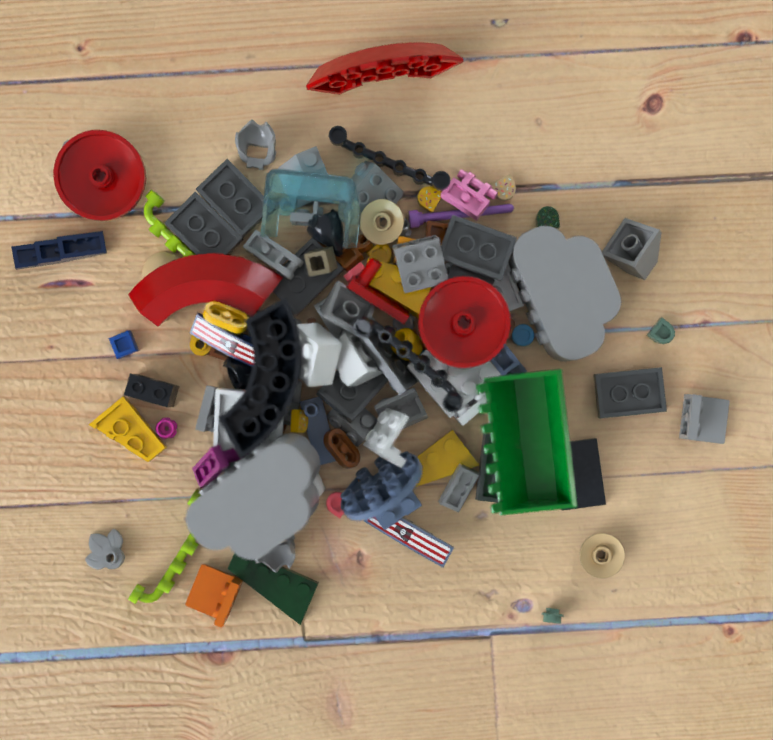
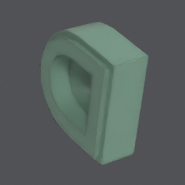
[647,317,675,344]

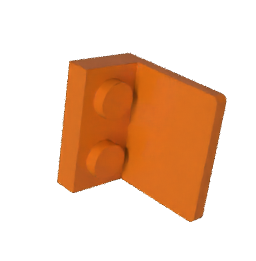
[185,564,243,628]

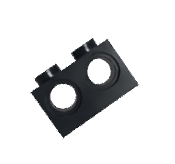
[124,373,179,407]

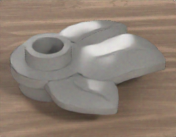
[85,529,125,570]

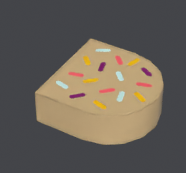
[490,174,516,201]

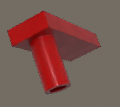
[347,257,409,324]

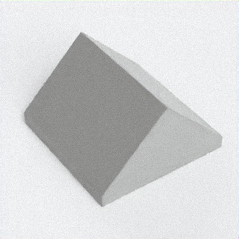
[320,281,375,339]

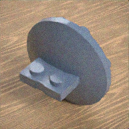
[340,451,423,530]

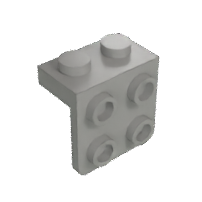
[337,161,403,223]

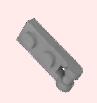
[243,230,304,281]

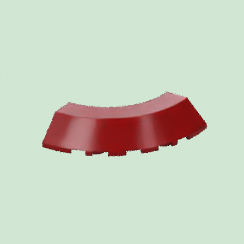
[306,42,464,95]
[128,253,283,327]

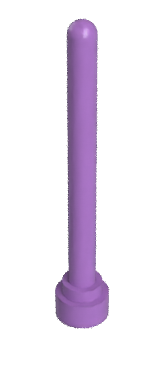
[408,204,514,229]

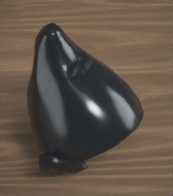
[307,209,344,256]
[223,356,252,390]

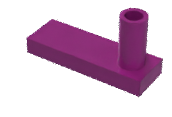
[192,444,247,489]

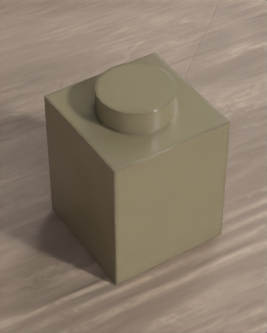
[304,246,338,277]

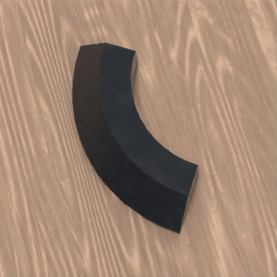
[218,298,301,459]

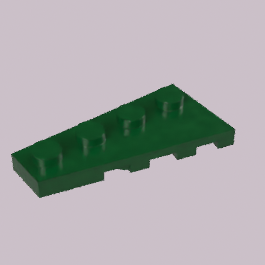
[228,553,319,625]

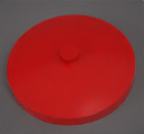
[53,130,146,221]
[418,276,511,368]

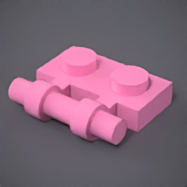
[440,169,498,221]

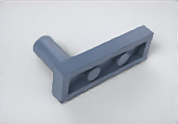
[300,397,336,465]

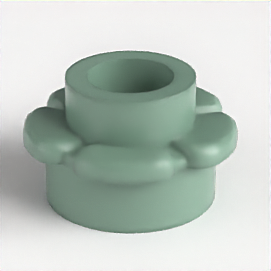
[541,608,564,624]

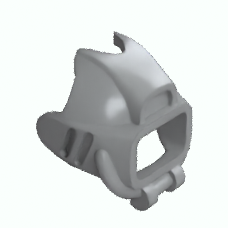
[235,119,276,170]
[255,535,295,573]

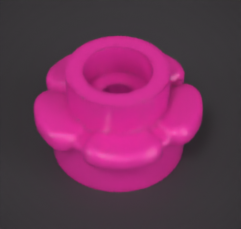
[155,417,178,439]

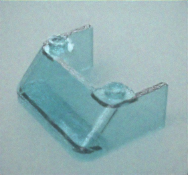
[260,169,361,248]

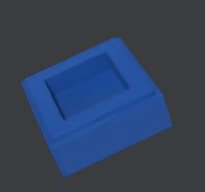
[108,330,139,359]

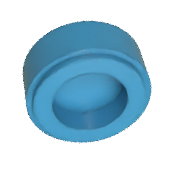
[511,324,534,347]

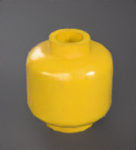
[390,328,423,361]

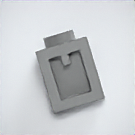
[290,200,323,226]

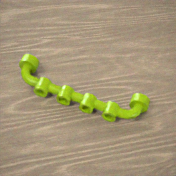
[143,189,196,257]
[128,489,201,604]

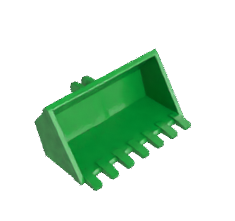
[477,369,577,515]

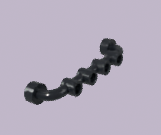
[329,126,450,191]
[353,317,463,412]

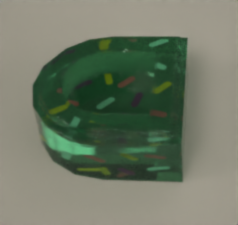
[536,206,560,229]

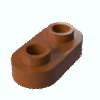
[323,429,360,468]

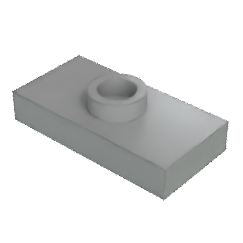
[438,463,480,513]

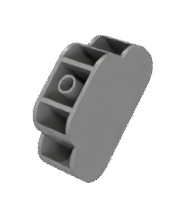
[508,226,621,361]
[186,433,320,560]

